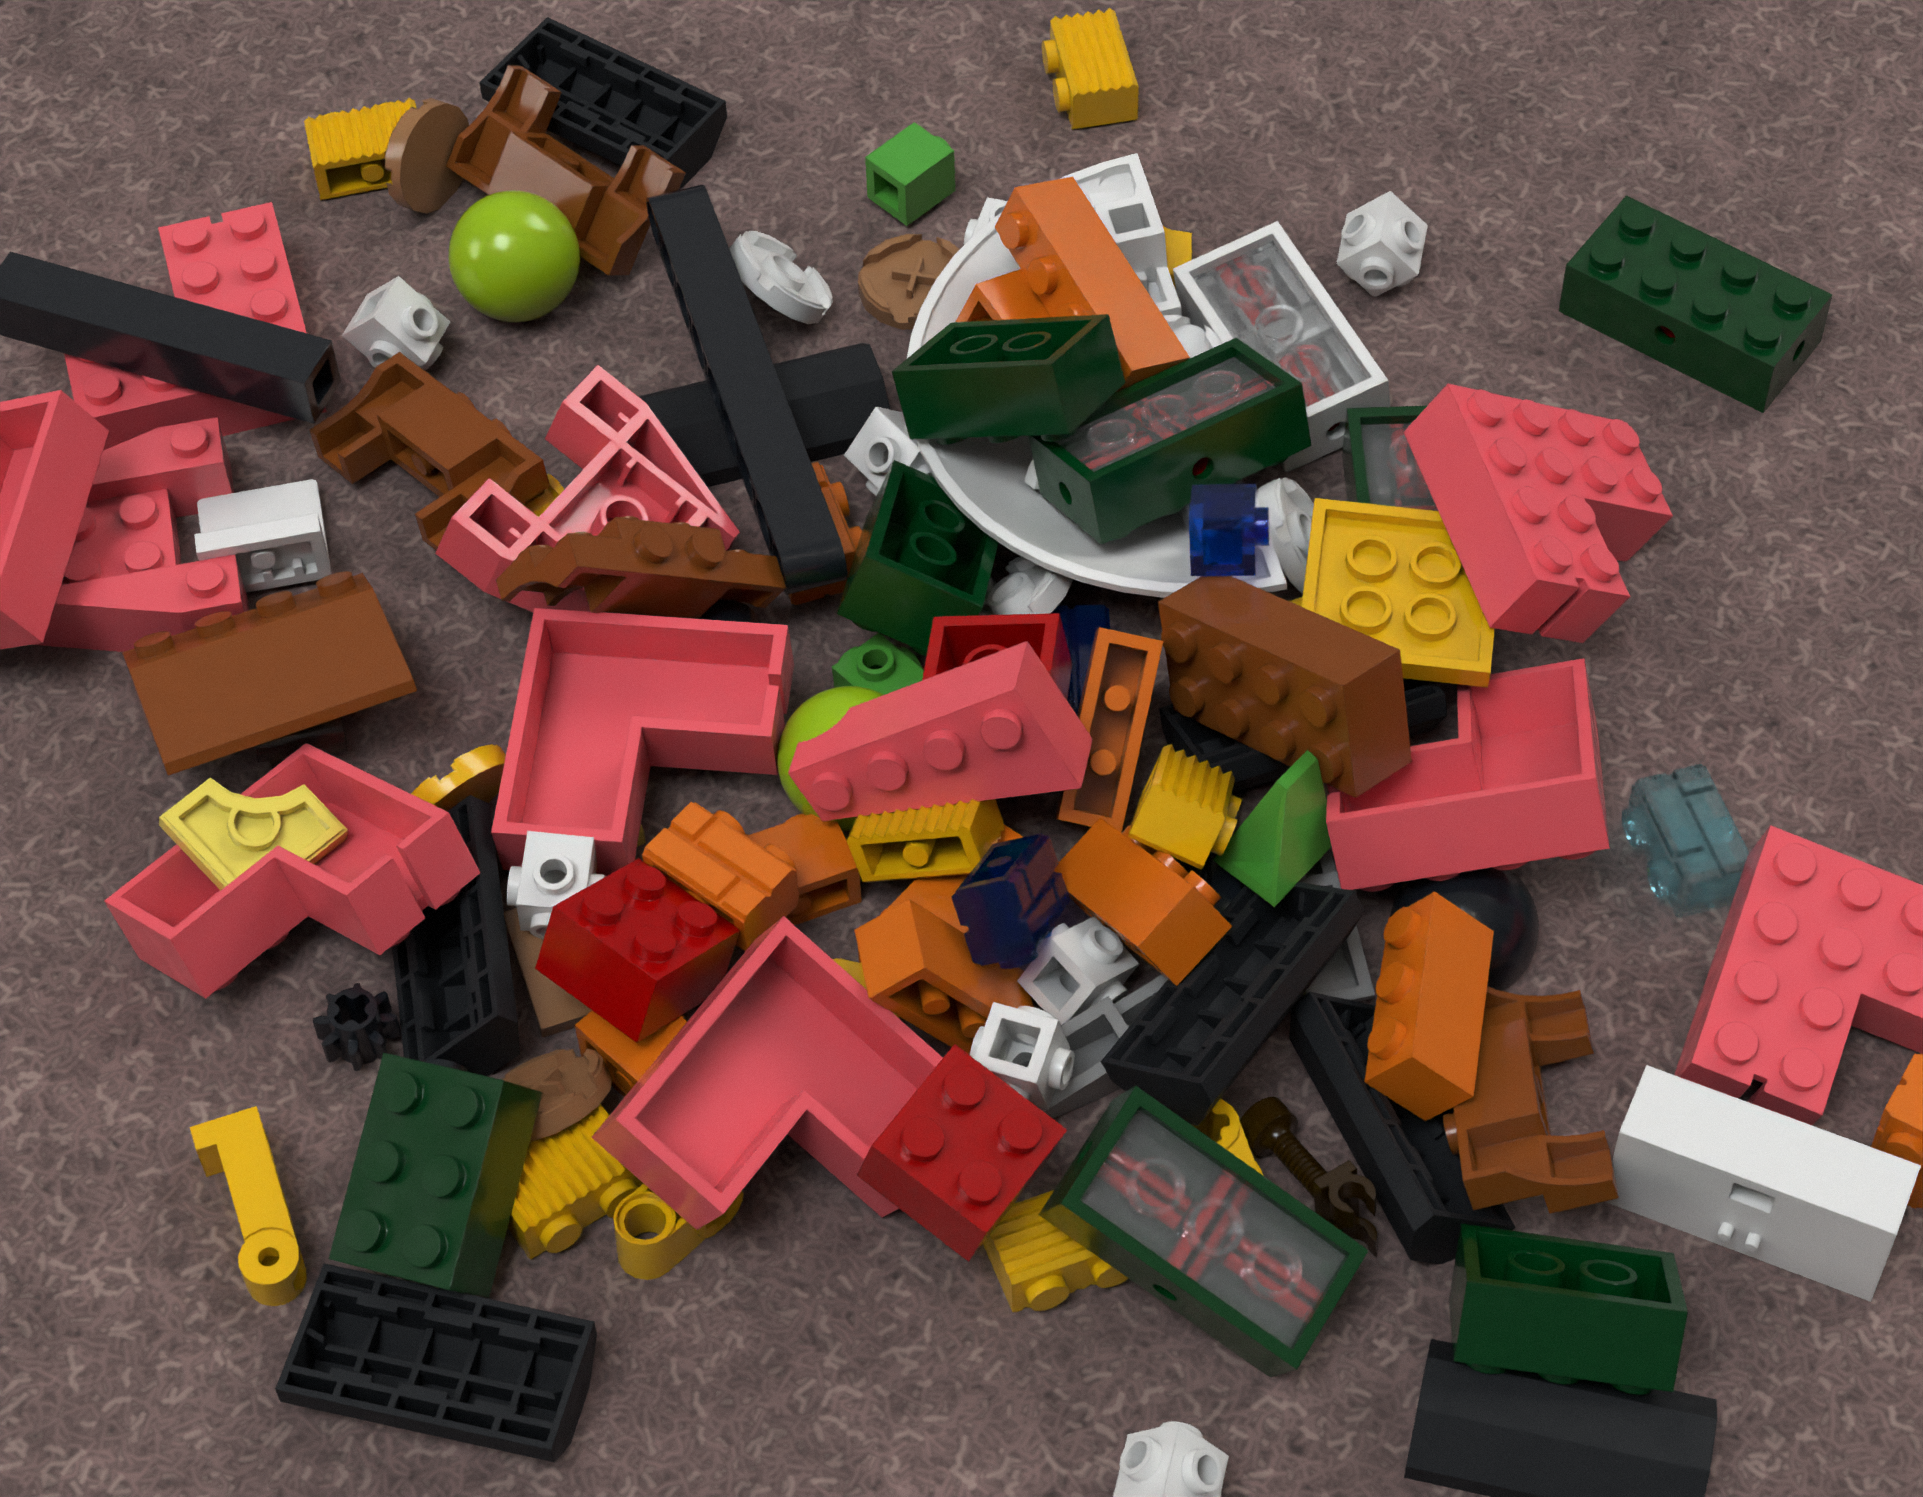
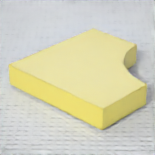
[159,778,348,891]

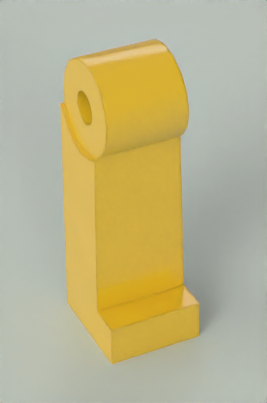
[190,1106,307,1306]

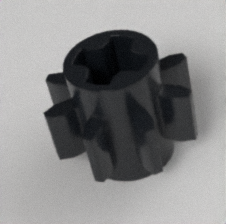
[313,983,401,1071]

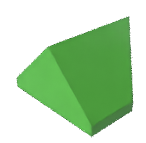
[1213,750,1331,907]

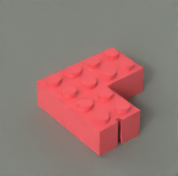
[64,202,326,451]
[1404,384,1673,643]
[0,390,109,650]
[491,608,794,877]
[1326,658,1610,892]
[104,743,481,999]
[1674,825,1923,1125]
[591,916,943,1230]

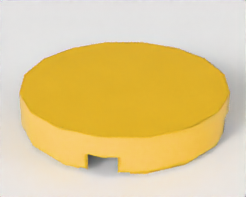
[411,744,506,811]

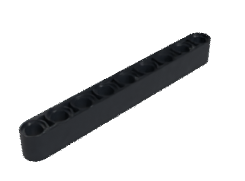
[646,184,848,595]

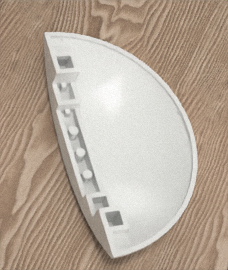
[907,153,1287,598]

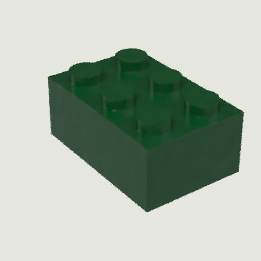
[891,314,1125,445]
[837,460,999,656]
[328,1052,543,1298]
[1449,1224,1688,1394]

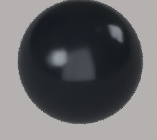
[1390,868,1539,991]

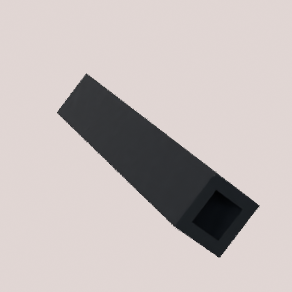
[0,251,341,424]

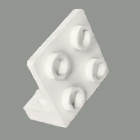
[194,479,332,593]

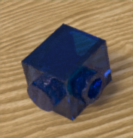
[1189,484,1270,576]

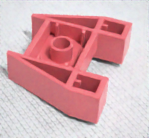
[435,365,740,612]
[33,417,249,652]

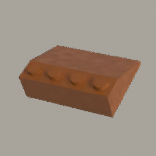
[122,571,417,776]

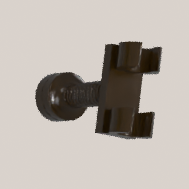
[1240,1097,1378,1257]

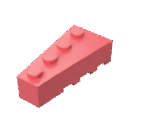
[788,641,1093,821]

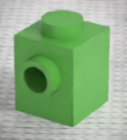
[865,122,955,226]

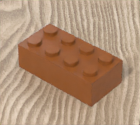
[1158,569,1412,798]

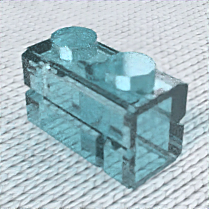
[1622,763,1749,918]

